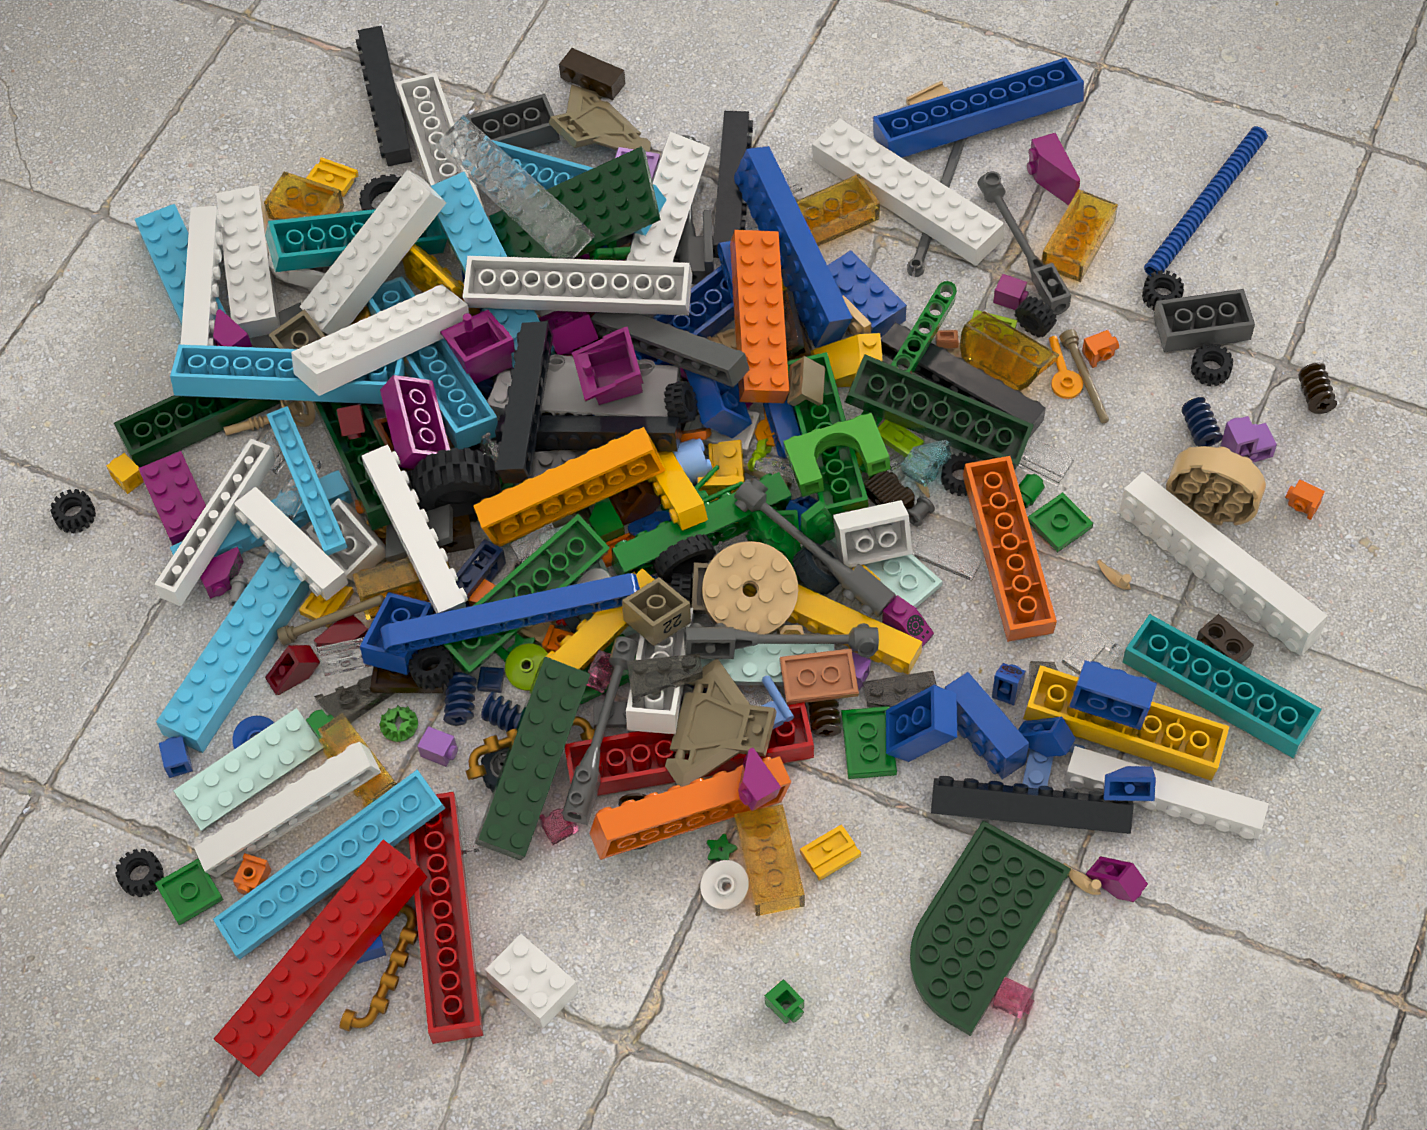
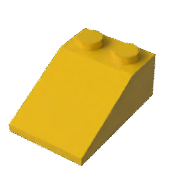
[813,333,883,387]

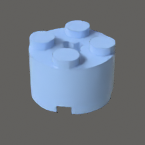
[673,438,712,486]

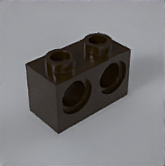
[1196,614,1254,664]

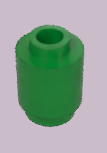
[1019,474,1045,508]

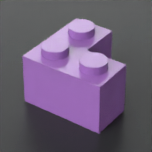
[1220,416,1277,463]

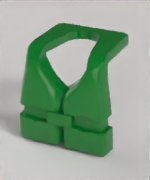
[589,240,631,261]

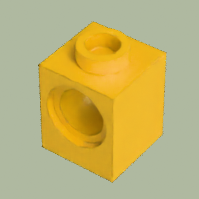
[106,453,144,494]

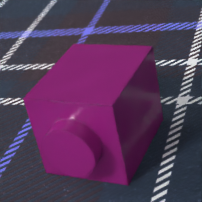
[993,274,1029,310]

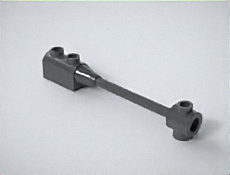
[674,135,705,284]
[977,171,1072,315]
[734,477,896,618]
[684,623,879,659]
[562,637,638,825]

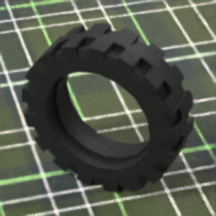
[359,174,402,211]
[653,534,716,583]

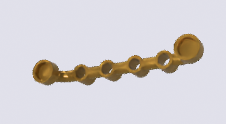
[465,716,596,781]
[339,904,418,1032]

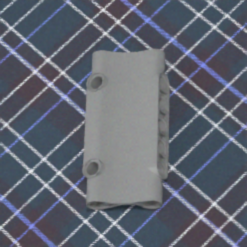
[541,355,681,417]

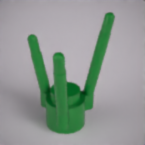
[694,465,743,503]

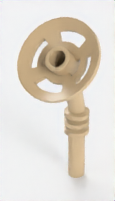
[223,400,315,436]

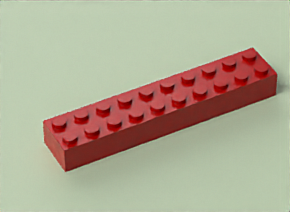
[564,702,814,796]
[409,791,484,1044]
[213,840,428,1078]

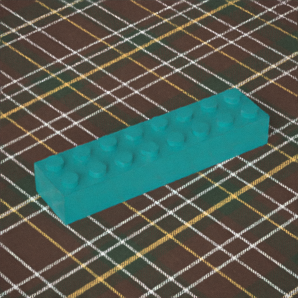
[265,209,447,272]
[1122,614,1322,759]

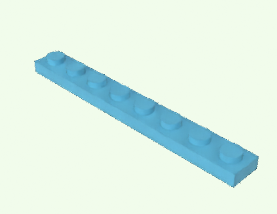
[266,406,348,556]

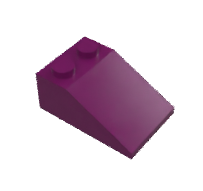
[1027,133,1080,208]
[538,311,599,356]

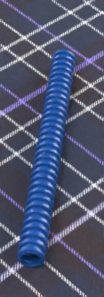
[1144,126,1268,276]

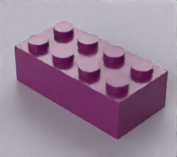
[380,375,450,469]
[138,451,206,546]

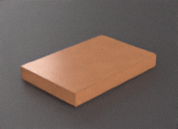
[779,649,859,705]

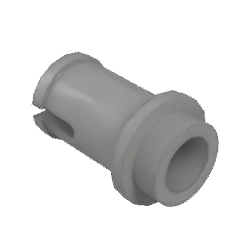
[228,576,249,606]

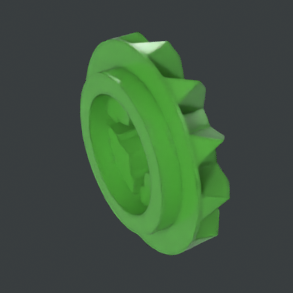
[379,705,418,742]

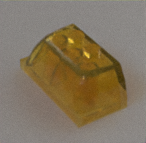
[960,311,1059,391]

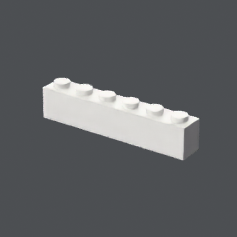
[234,487,348,601]

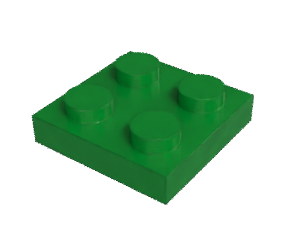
[1028,492,1094,553]
[155,858,224,926]

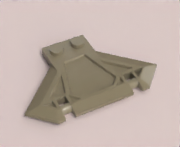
[549,84,651,152]
[665,659,777,787]

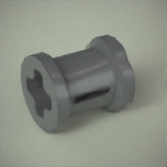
[907,496,935,527]

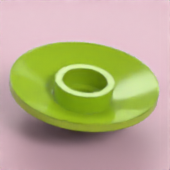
[505,643,548,691]

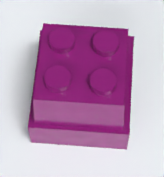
[440,310,515,384]
[572,326,644,405]

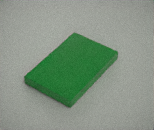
[841,706,897,779]

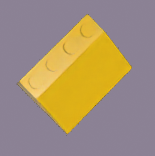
[402,244,480,316]

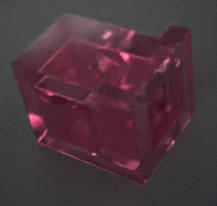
[587,650,614,694]
[539,808,579,845]
[992,977,1035,1019]

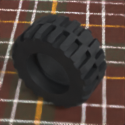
[411,448,501,523]

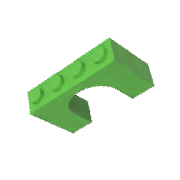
[783,413,891,497]

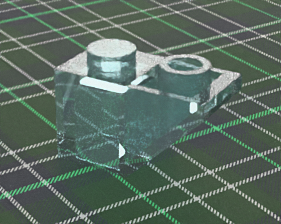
[901,440,952,487]

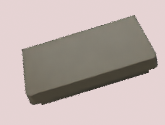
[787,356,825,406]

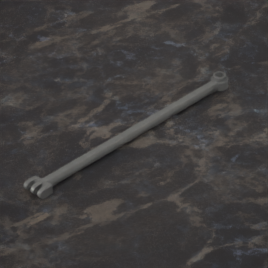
[907,87,968,277]

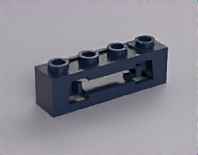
[433,539,506,614]

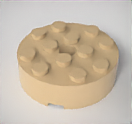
[1166,446,1266,525]
[702,541,798,634]

